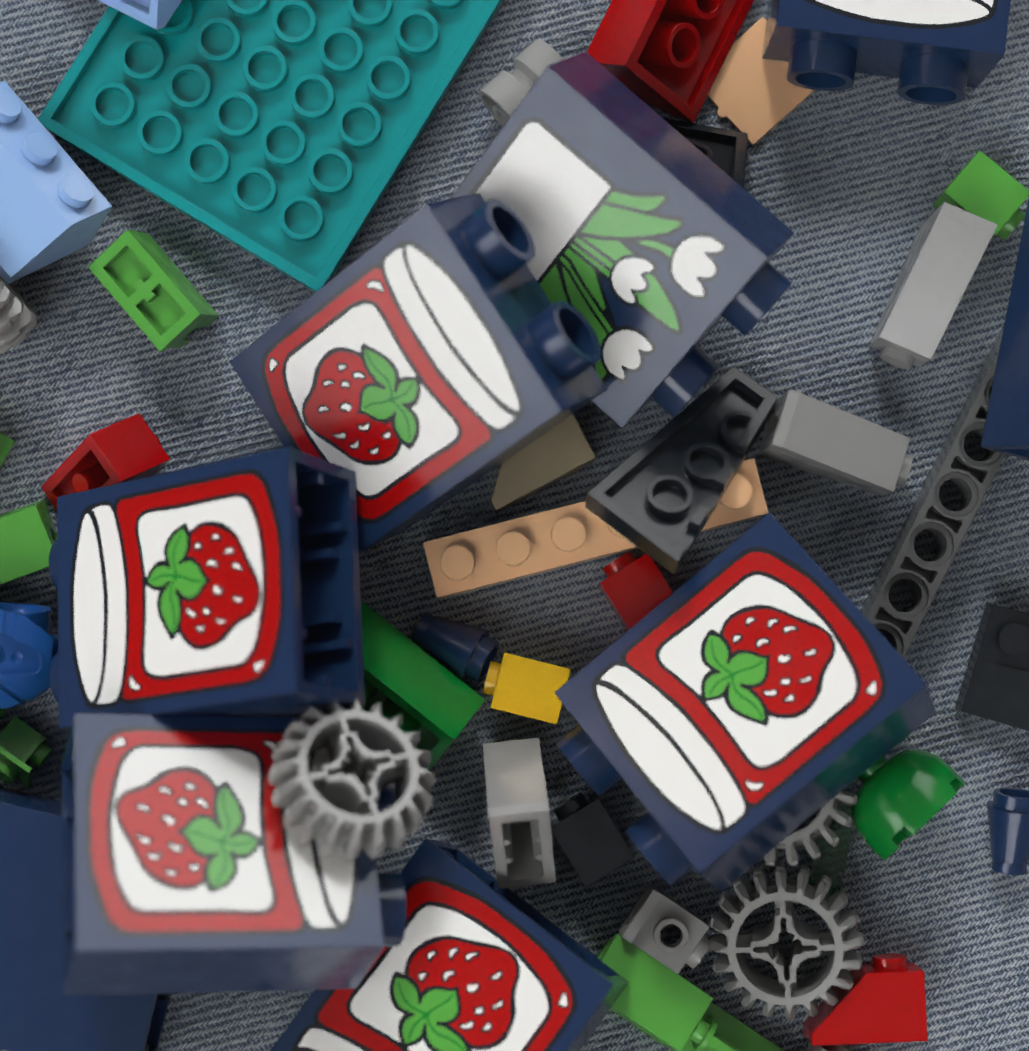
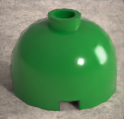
[851,749,966,861]

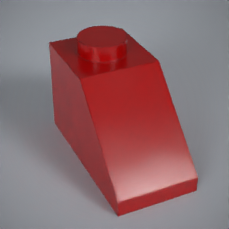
[41,413,170,511]
[803,953,928,1046]

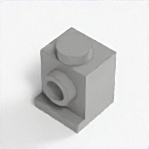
[618,882,711,974]

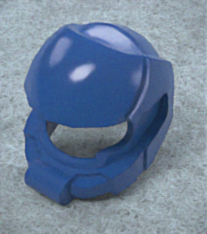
[0,601,58,709]

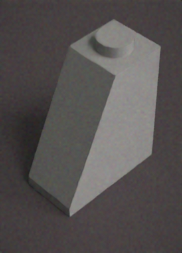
[869,202,997,370]
[757,389,913,496]
[483,737,556,889]

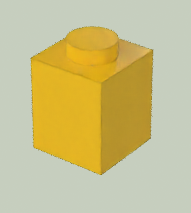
[483,652,571,724]

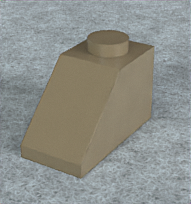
[491,414,596,514]

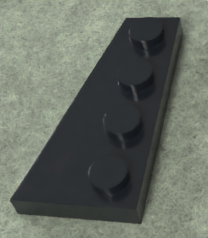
[585,366,778,575]

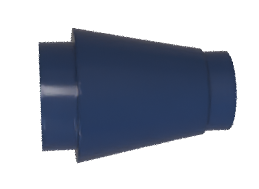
[412,612,499,682]
[987,788,1029,875]

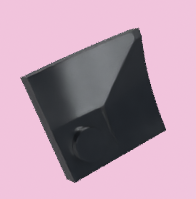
[955,602,1029,731]

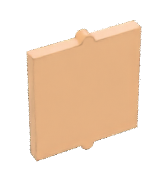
[707,17,815,146]

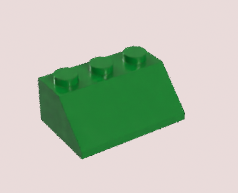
[302,601,485,771]

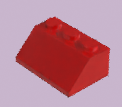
[587,0,754,123]

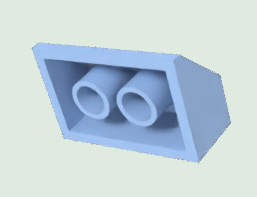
[0,81,112,284]

